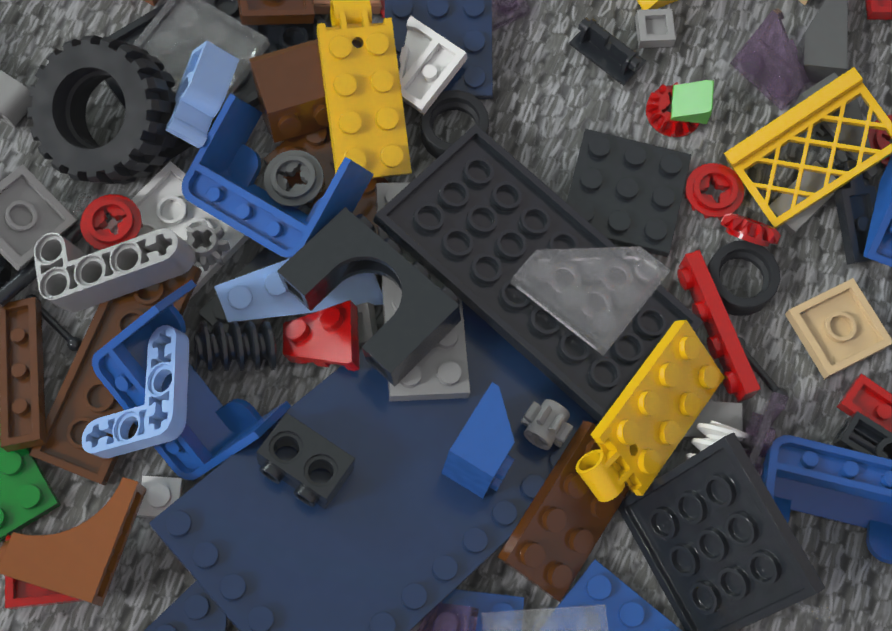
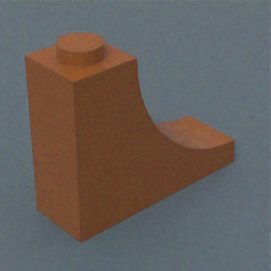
[0,477,147,607]

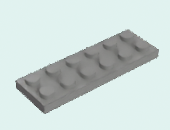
[375,182,470,401]

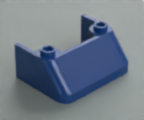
[182,93,374,259]
[92,279,291,480]
[759,435,892,564]

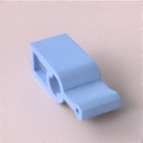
[165,40,240,148]

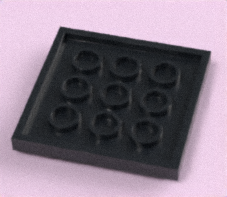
[618,433,825,631]

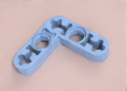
[82,325,189,459]

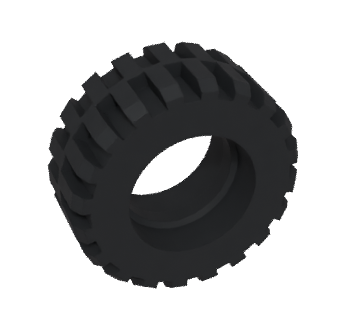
[27,35,178,184]

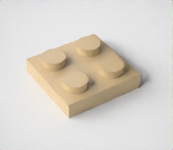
[785,278,892,380]

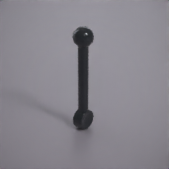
[25,294,82,351]
[738,337,788,402]

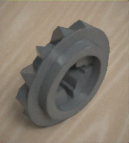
[264,150,325,209]

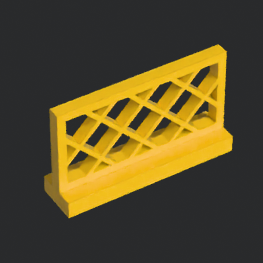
[724,67,892,229]

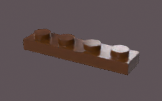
[0,297,46,452]

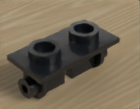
[569,17,646,86]

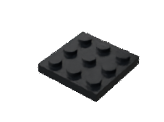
[566,129,692,257]

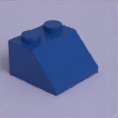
[441,382,515,499]

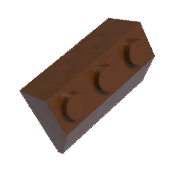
[249,39,361,143]

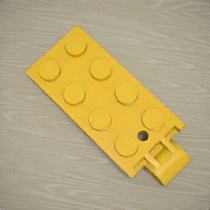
[317,0,412,179]
[575,320,725,502]

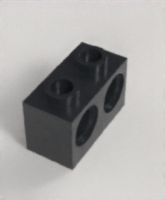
[256,412,355,509]

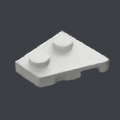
[399,16,468,115]

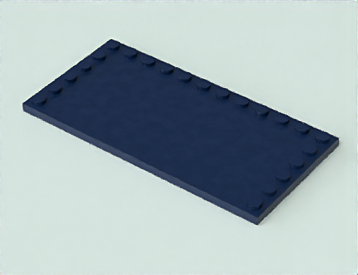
[149,301,599,631]

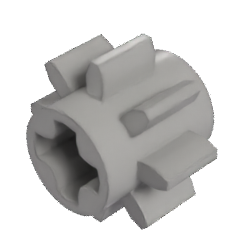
[184,220,230,271]
[521,399,573,450]

